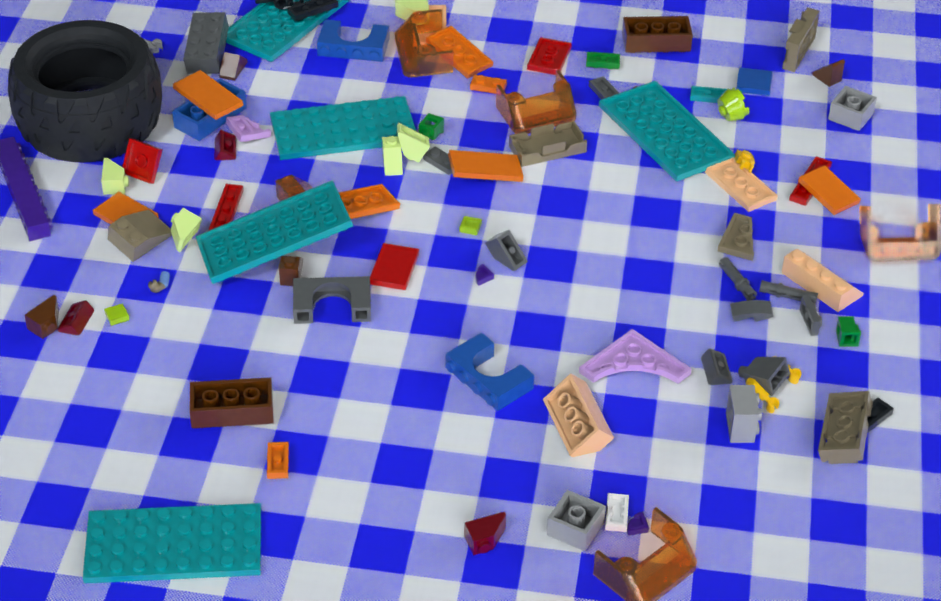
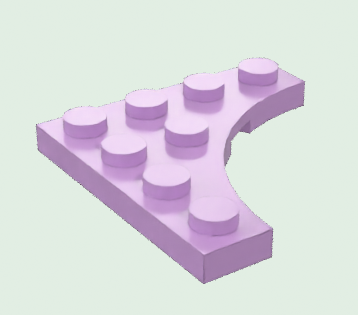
[579,329,691,384]

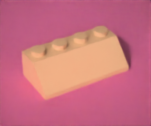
[782,249,864,312]
[543,373,614,457]

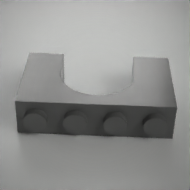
[293,276,371,324]

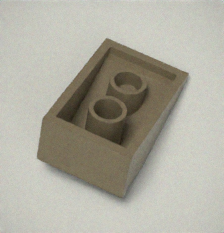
[107,210,172,262]

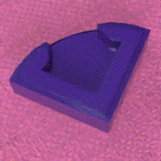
[475,264,494,286]
[627,512,649,536]

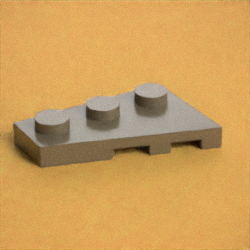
[717,213,754,261]

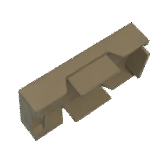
[782,7,820,72]
[509,121,587,167]
[818,391,873,464]

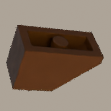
[279,256,303,286]
[24,295,59,339]

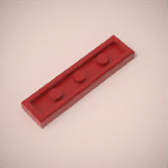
[789,156,832,206]
[208,184,244,231]

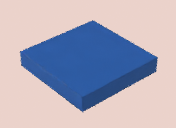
[736,67,772,96]

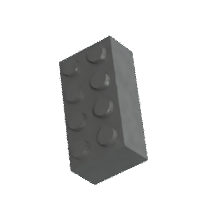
[183,12,229,74]

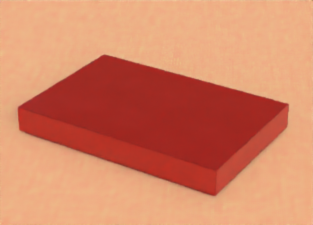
[527,37,572,76]
[370,243,419,290]

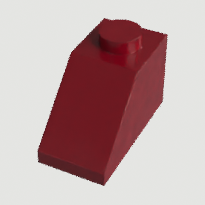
[464,511,506,555]

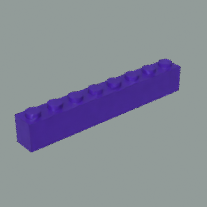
[0,137,53,242]

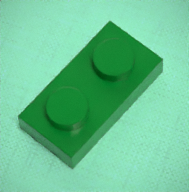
[586,52,620,69]

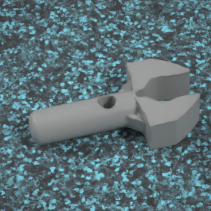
[144,38,163,54]

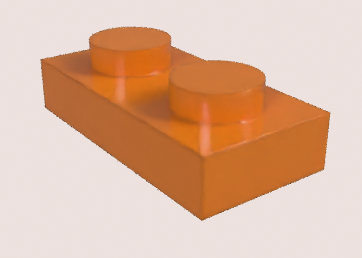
[470,75,507,95]
[267,442,289,479]

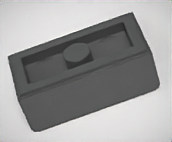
[701,348,733,385]

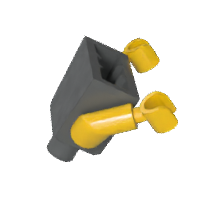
[738,356,802,413]

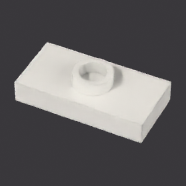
[605,493,629,532]

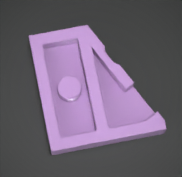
[226,115,271,142]

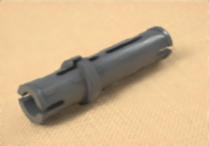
[719,257,757,301]
[759,280,818,304]

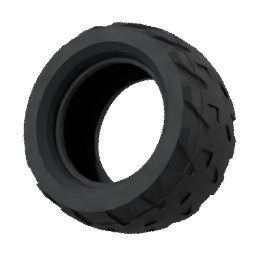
[8,20,162,163]

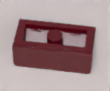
[214,129,236,160]
[57,300,94,335]

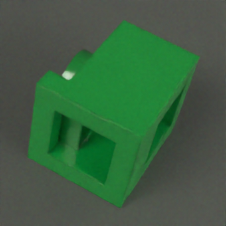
[419,113,444,140]
[835,316,861,347]

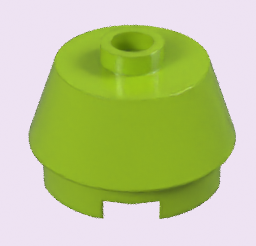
[717,87,750,121]

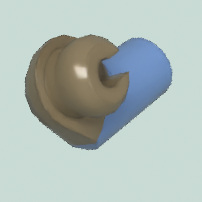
[148,271,170,293]

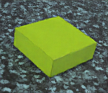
[459,216,482,235]
[104,303,129,326]

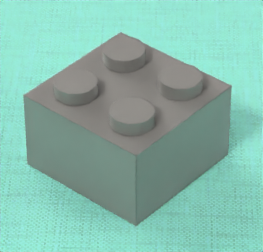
[828,86,877,131]
[726,385,762,443]
[547,490,606,551]

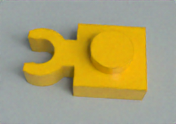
[735,149,755,173]

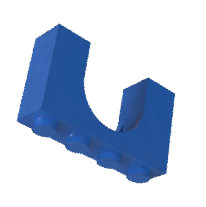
[317,19,390,62]
[445,332,534,411]

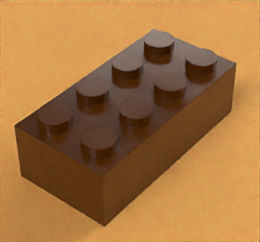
[622,16,693,53]
[190,377,274,428]

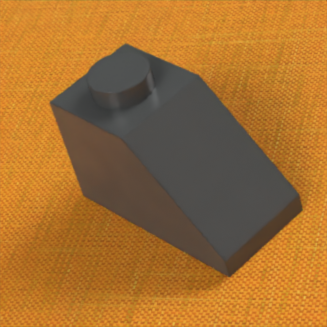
[485,230,528,271]

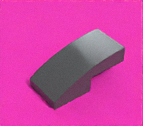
[730,300,774,322]

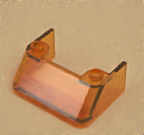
[394,9,453,77]
[496,70,577,134]
[860,204,941,261]
[593,507,697,601]

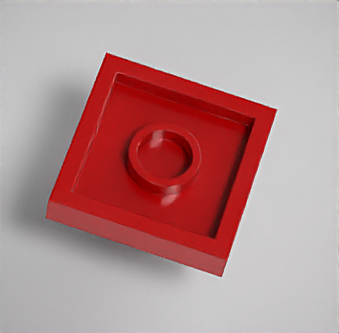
[122,138,163,184]

